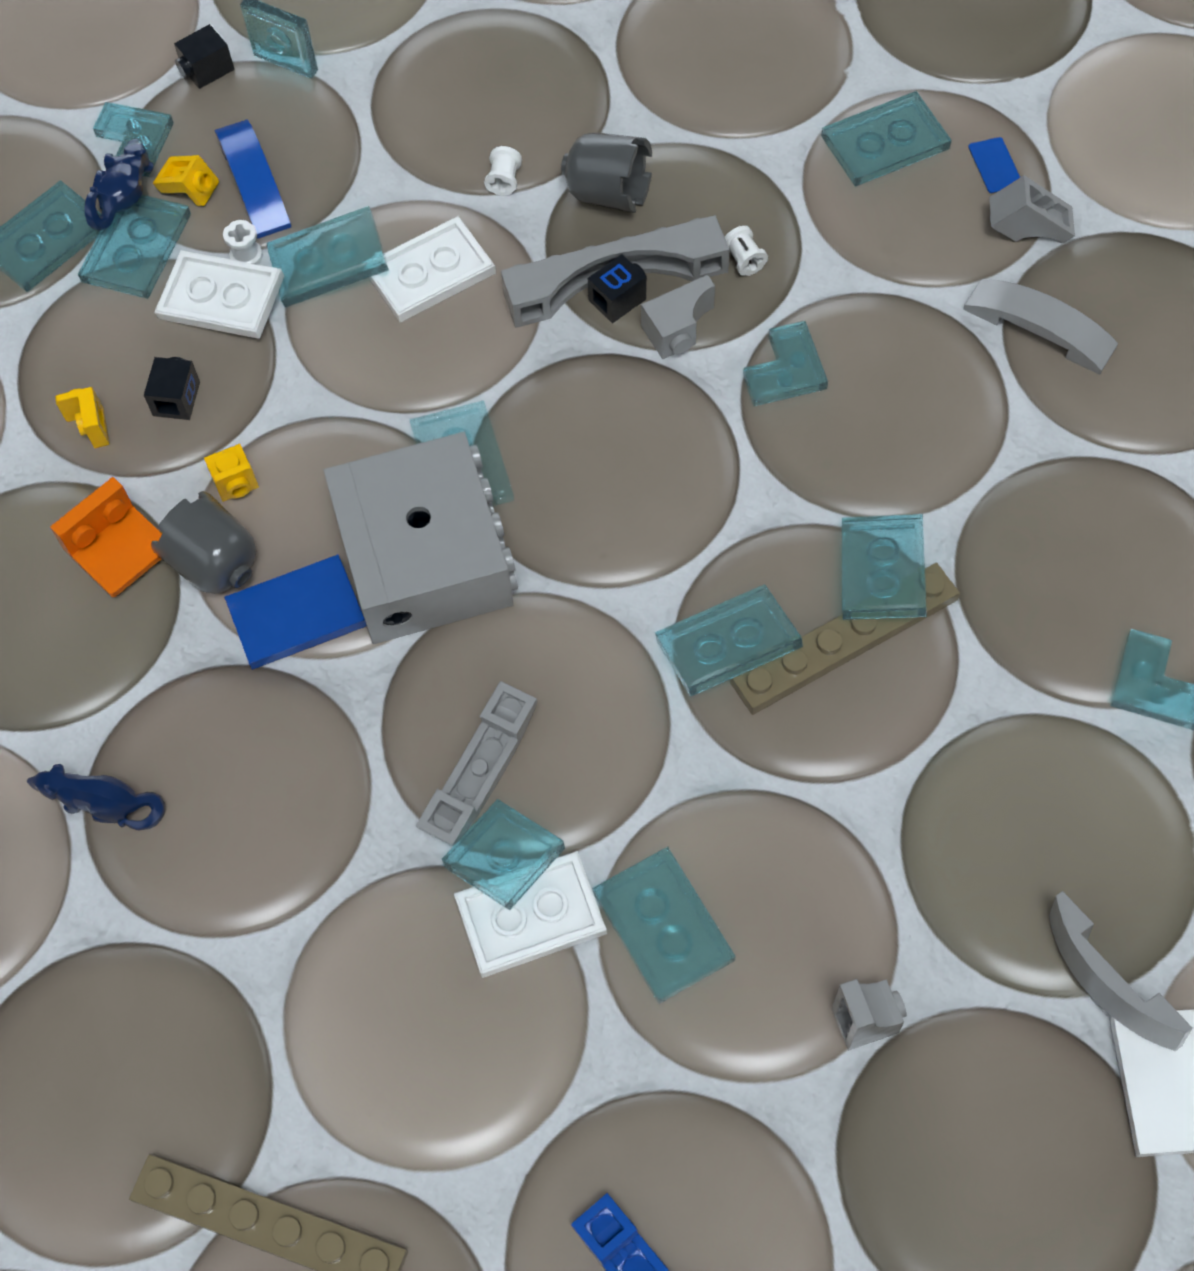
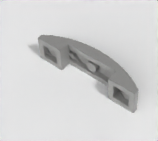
[963,279,1118,375]
[416,681,538,847]
[1049,891,1192,1051]

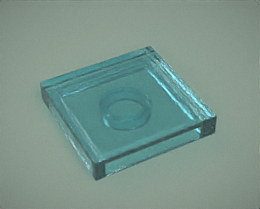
[240,0,318,78]
[442,799,565,911]

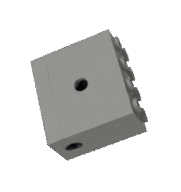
[323,431,518,645]

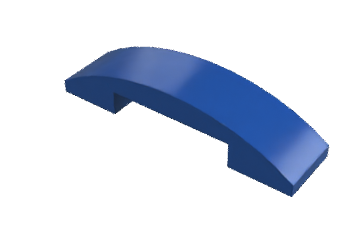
[215,119,292,239]
[571,1193,669,1271]

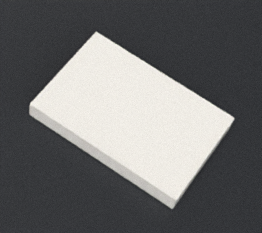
[363,216,496,323]
[154,250,285,339]
[454,851,607,978]
[1110,1009,1194,1157]

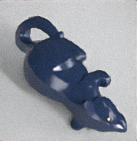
[84,139,154,231]
[27,764,165,831]

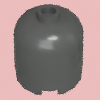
[561,133,652,213]
[151,491,257,594]

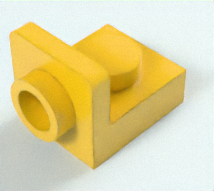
[153,155,219,206]
[55,387,110,448]
[204,444,259,502]

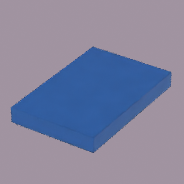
[224,554,367,670]

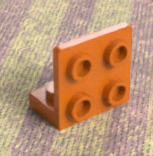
[50,477,162,598]

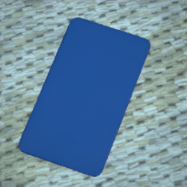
[968,137,1020,193]

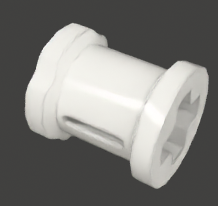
[484,146,522,196]
[223,220,263,264]
[725,226,768,276]

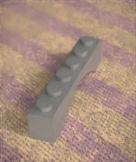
[501,215,729,328]

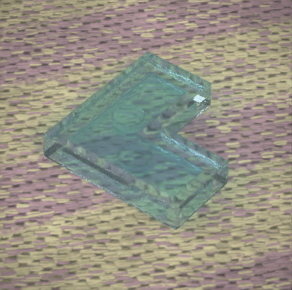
[93,102,174,177]
[743,321,828,406]
[1111,629,1194,730]

